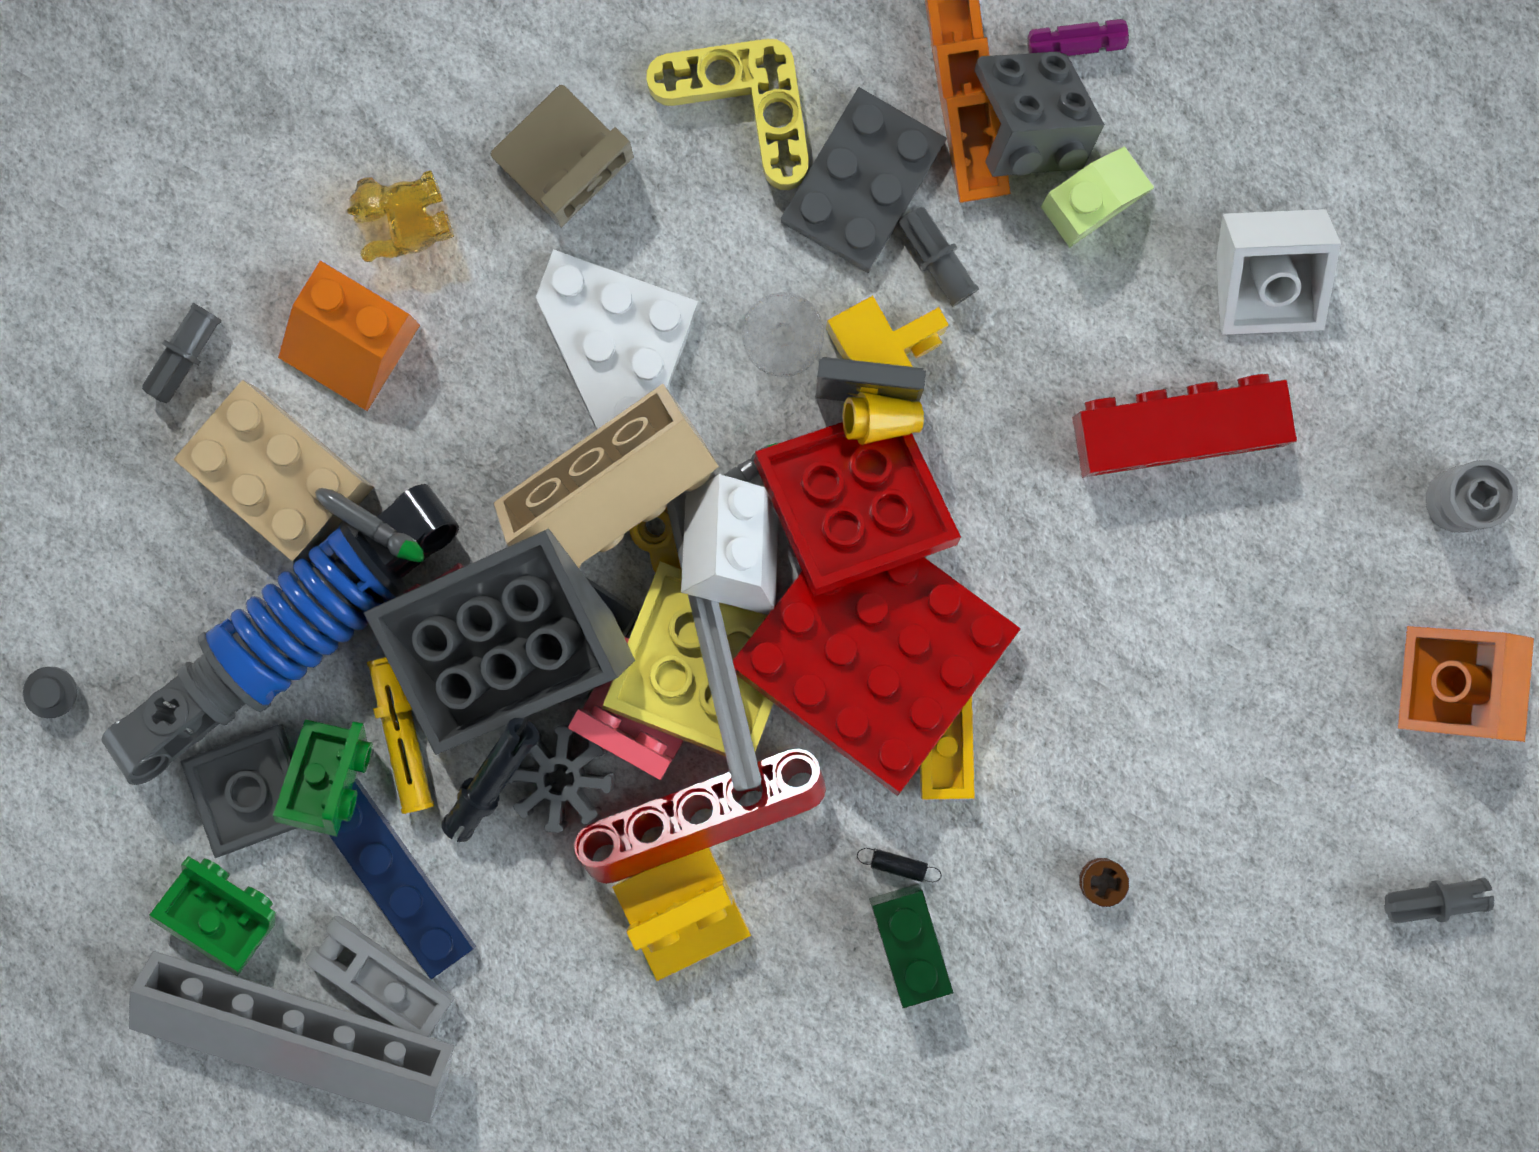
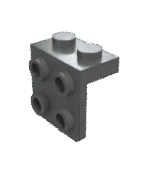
[974,52,1105,177]

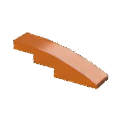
[925,0,1011,203]

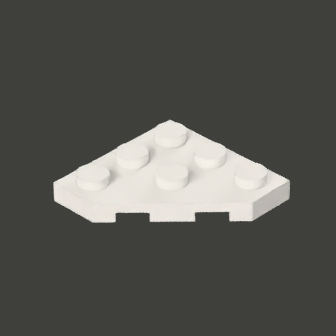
[536,249,699,429]

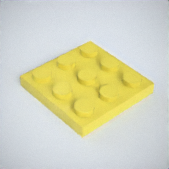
[602,561,773,757]

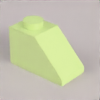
[1041,146,1154,248]

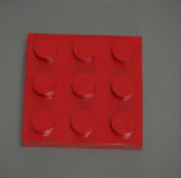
[753,422,961,596]

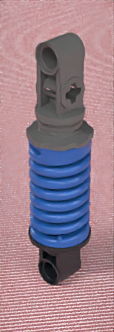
[102,484,459,785]

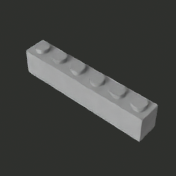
[129,951,454,1124]

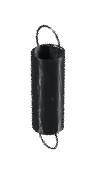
[857,848,942,883]

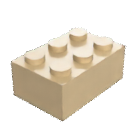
[173,380,374,562]

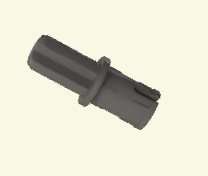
[900,207,979,307]
[142,303,222,403]
[1384,878,1494,924]

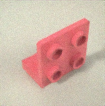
[568,638,684,780]

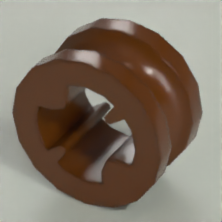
[1079,858,1129,907]

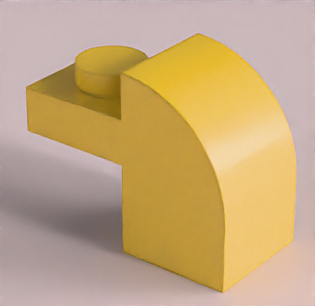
[826,295,949,367]

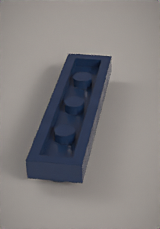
[329,778,476,980]

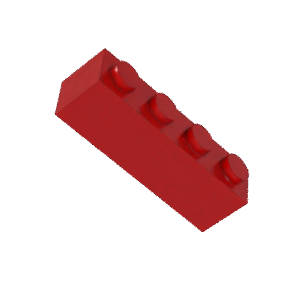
[1072,374,1297,478]

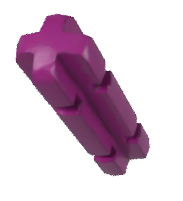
[1027,19,1129,56]

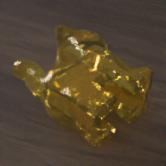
[347,170,454,262]

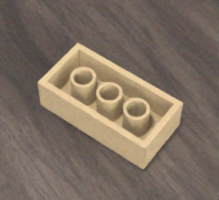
[494,384,719,568]

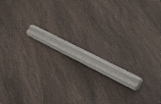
[667,491,761,791]

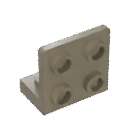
[491,85,634,228]

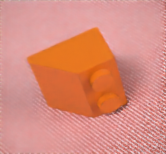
[278,260,420,411]
[1398,626,1534,742]

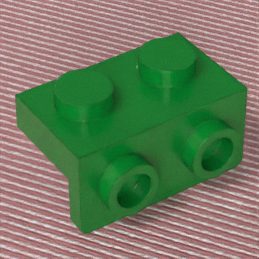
[273,719,373,837]
[149,856,276,976]

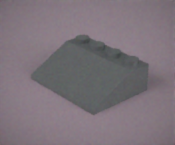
[364,528,635,755]

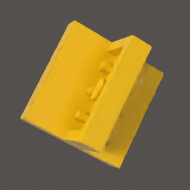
[612,847,751,981]

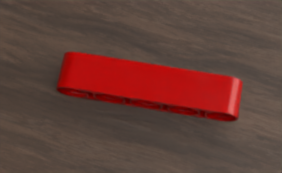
[574,749,826,884]

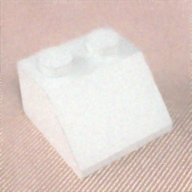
[1216,209,1341,335]
[681,474,778,615]

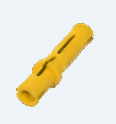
[366,657,434,814]

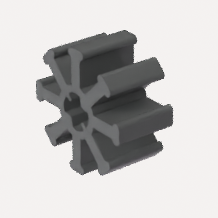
[508,725,616,833]

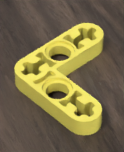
[646,39,809,190]

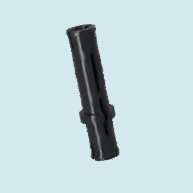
[441,718,540,842]

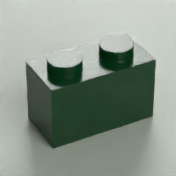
[869,884,954,1008]

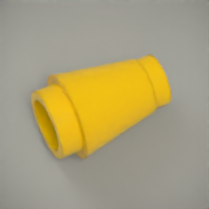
[843,392,924,444]

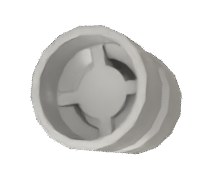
[1426,460,1518,533]

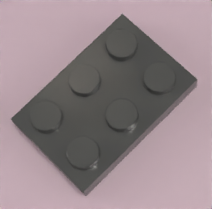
[781,87,947,273]

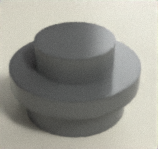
[23,667,77,718]

